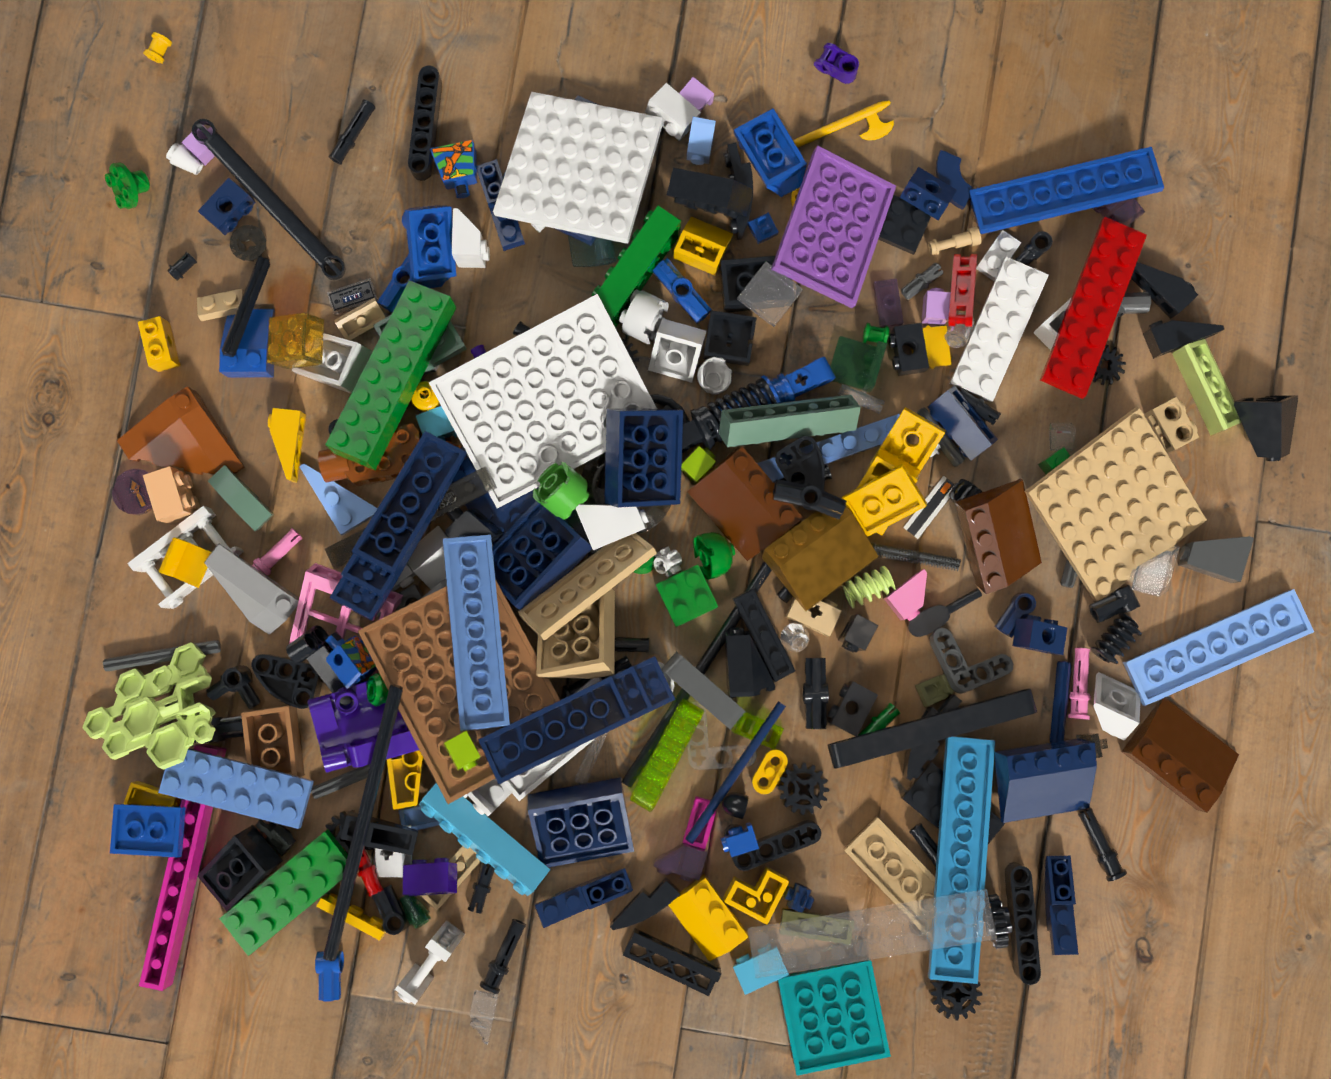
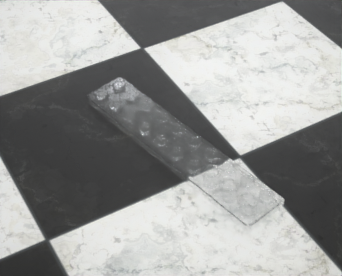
[747,889,997,978]

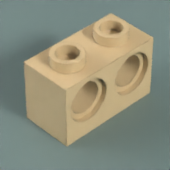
[1145,397,1199,453]

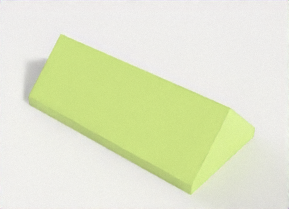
[1172,339,1241,436]

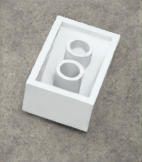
[292,329,373,393]

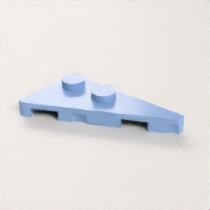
[299,464,377,535]

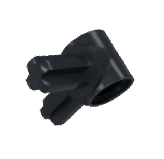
[206,665,261,709]

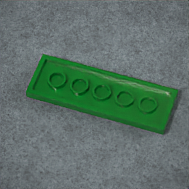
[219,830,348,956]

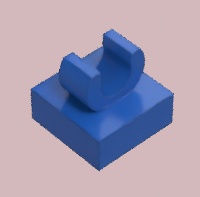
[748,212,779,244]

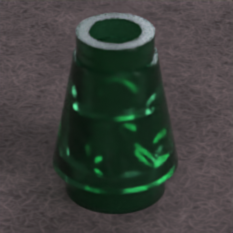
[400,895,432,930]

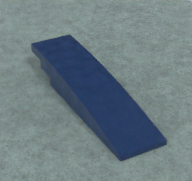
[330,431,467,621]
[478,656,676,784]

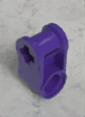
[814,43,859,84]

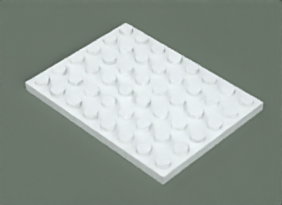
[429,294,657,508]

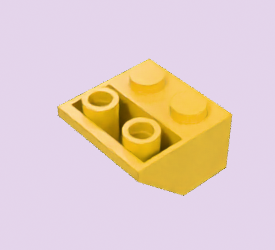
[674,217,733,276]

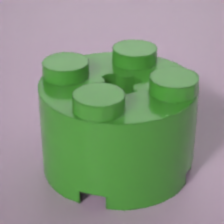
[533,462,589,520]

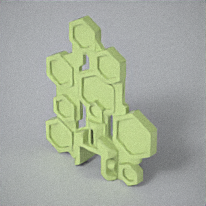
[82,642,216,769]

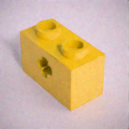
[138,316,180,372]

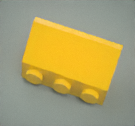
[668,874,748,961]

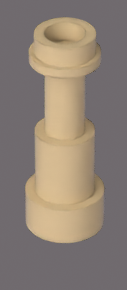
[928,226,981,255]

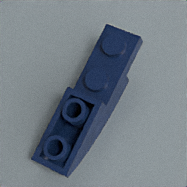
[475,159,525,251]
[1045,855,1079,955]
[534,868,633,928]

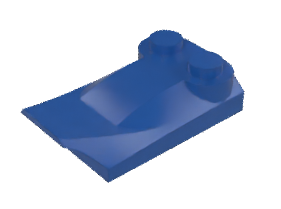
[734,108,807,197]
[402,206,457,288]

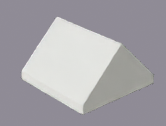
[408,526,448,589]

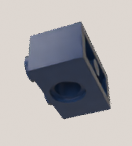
[900,167,957,221]
[198,177,256,235]
[1012,615,1068,655]

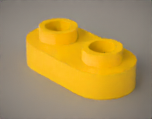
[752,749,788,794]

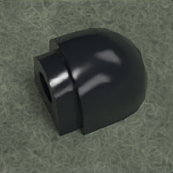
[722,792,749,819]

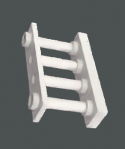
[127,506,244,609]
[395,920,465,1004]

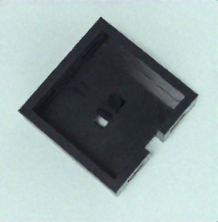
[703,310,757,366]

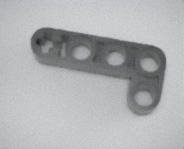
[661,651,746,730]

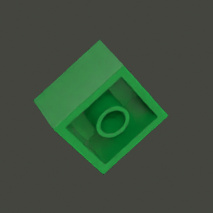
[656,565,718,628]

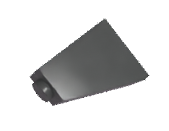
[1178,536,1254,583]

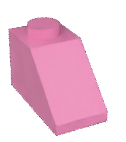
[884,569,927,621]

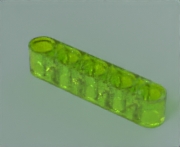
[630,699,704,812]

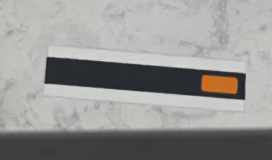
[903,476,955,539]

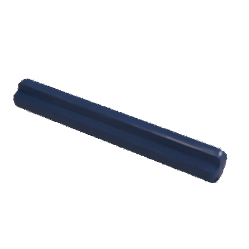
[1050,661,1071,743]

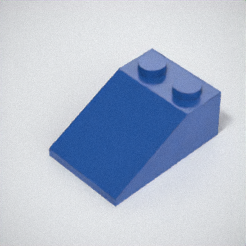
[219,309,275,378]

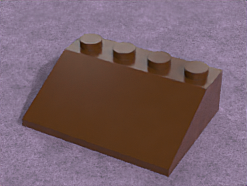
[687,446,803,561]
[955,479,1042,594]
[1121,697,1239,813]

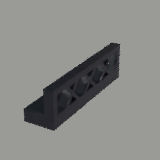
[623,928,722,996]

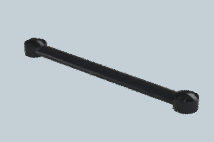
[192,119,346,280]

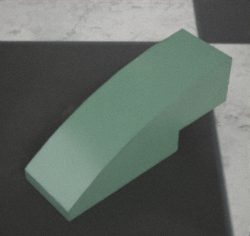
[208,465,274,531]

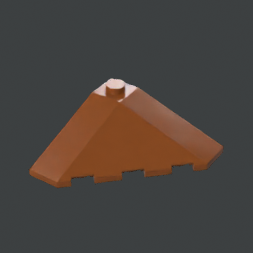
[117,386,245,475]

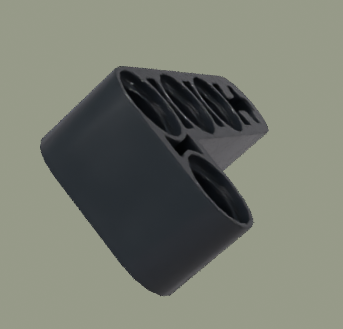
[286,625,364,705]
[724,820,822,871]

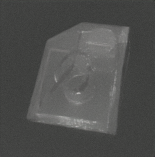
[1129,546,1180,597]

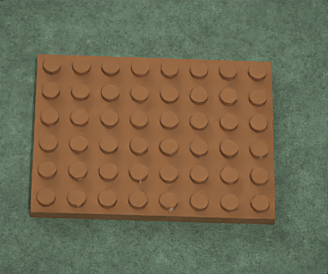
[358,579,560,804]

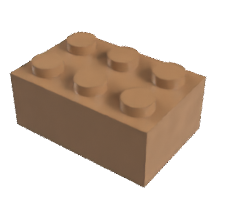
[241,706,305,777]

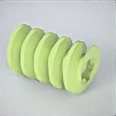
[843,566,896,609]

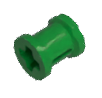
[862,322,889,347]

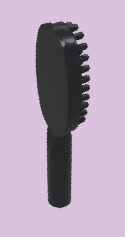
[908,588,982,637]

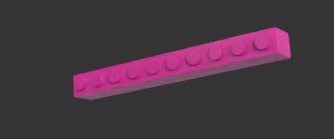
[139,744,227,991]

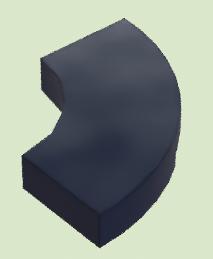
[936,150,973,210]

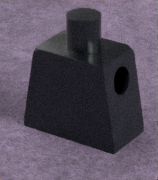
[445,504,503,543]

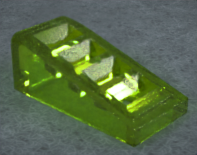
[731,712,784,749]

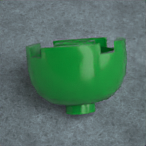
[693,532,735,580]

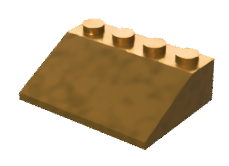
[762,496,879,612]

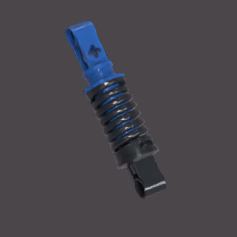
[682,357,836,453]

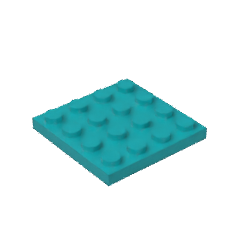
[778,958,891,1076]

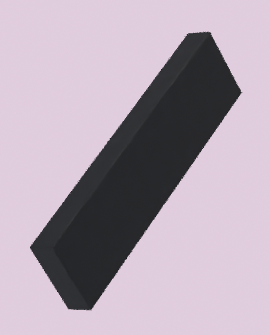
[732,588,796,682]

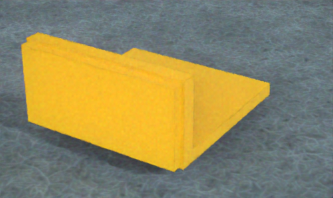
[159,537,212,588]

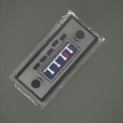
[327,278,378,316]

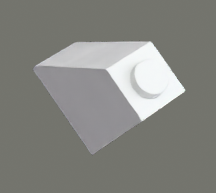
[576,504,649,550]

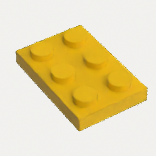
[842,464,927,537]

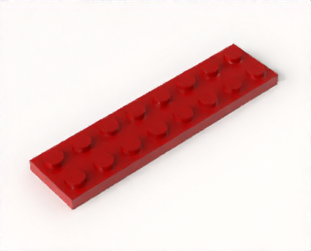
[1040,217,1147,399]

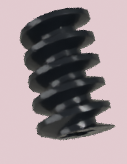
[1090,613,1142,664]

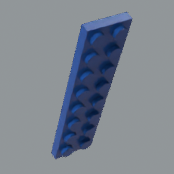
[969,146,1164,234]

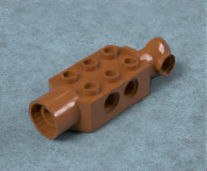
[318,424,462,486]

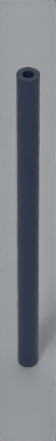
[685,701,786,844]

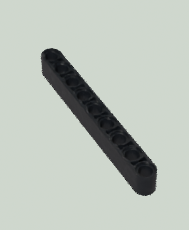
[827,689,1037,769]

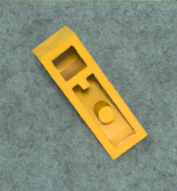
[268,408,306,483]

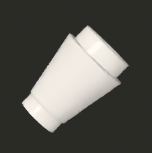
[166,143,203,175]

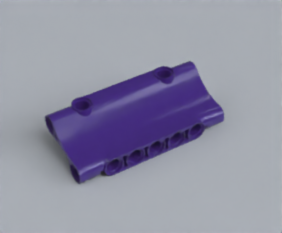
[307,681,419,773]

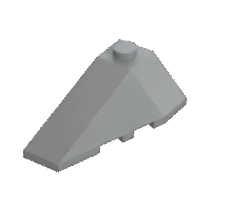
[204,543,299,635]

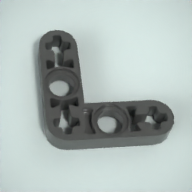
[929,628,1014,694]

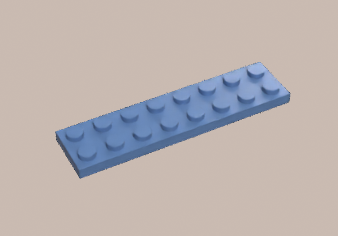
[443,535,510,731]

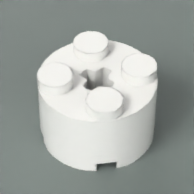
[619,289,669,344]

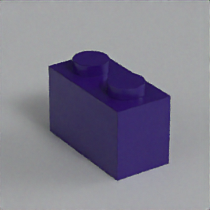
[403,858,457,896]

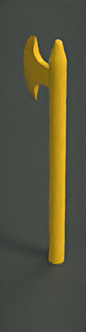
[793,100,894,148]

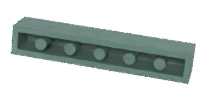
[719,395,861,447]

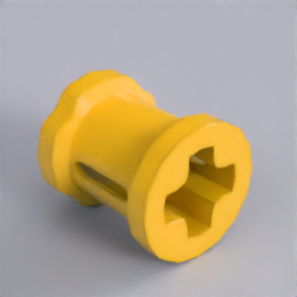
[143,32,172,64]

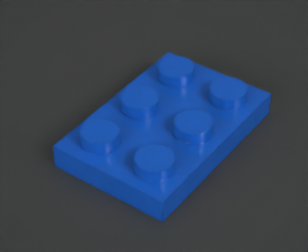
[110,804,186,857]

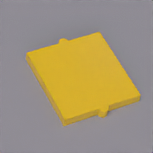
[911,325,951,369]

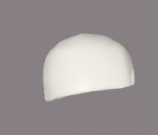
[697,357,732,394]

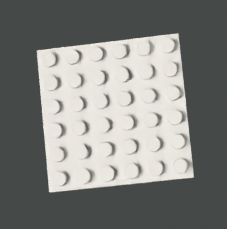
[493,92,663,244]

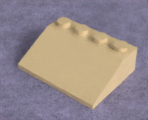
[536,589,615,679]

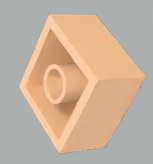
[143,466,200,525]

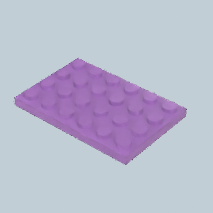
[771,146,896,308]

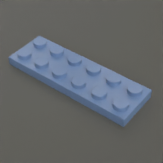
[158,748,314,829]

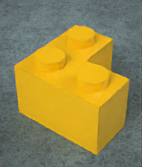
[723,866,789,925]

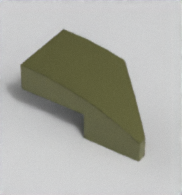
[915,673,953,707]

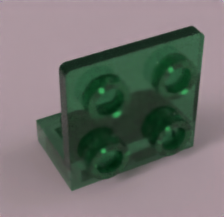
[830,336,887,393]

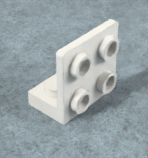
[463,779,512,816]

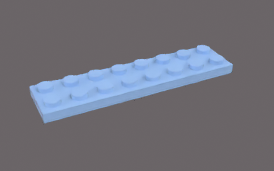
[1123,589,1314,706]

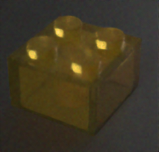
[267,313,324,369]

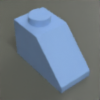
[687,117,716,165]

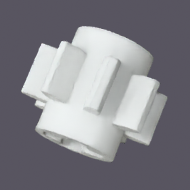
[654,546,682,577]

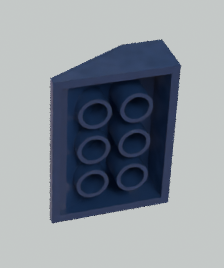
[605,409,683,508]
[492,501,592,610]
[994,738,1097,823]
[528,777,634,868]

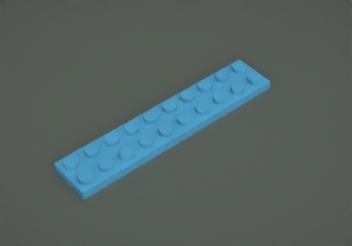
[928,736,995,984]

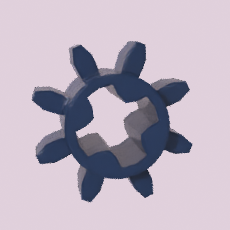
[784,883,814,913]

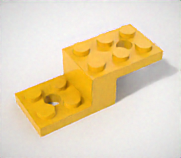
[856,407,946,535]

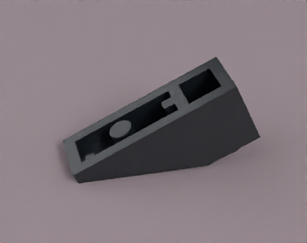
[1131,262,1198,319]
[1143,320,1225,359]

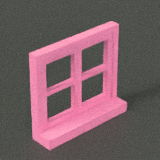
[289,563,403,675]

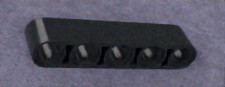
[408,65,442,181]
[1005,862,1041,985]

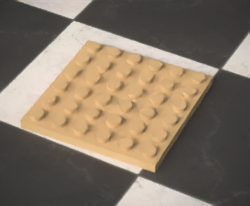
[1024,408,1207,602]

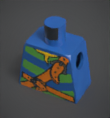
[430,140,477,198]
[326,632,377,689]

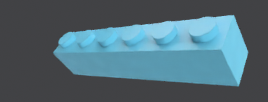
[419,783,550,896]

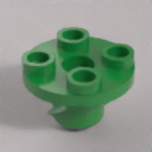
[105,162,150,209]

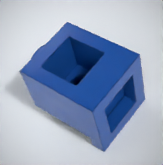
[720,822,759,857]

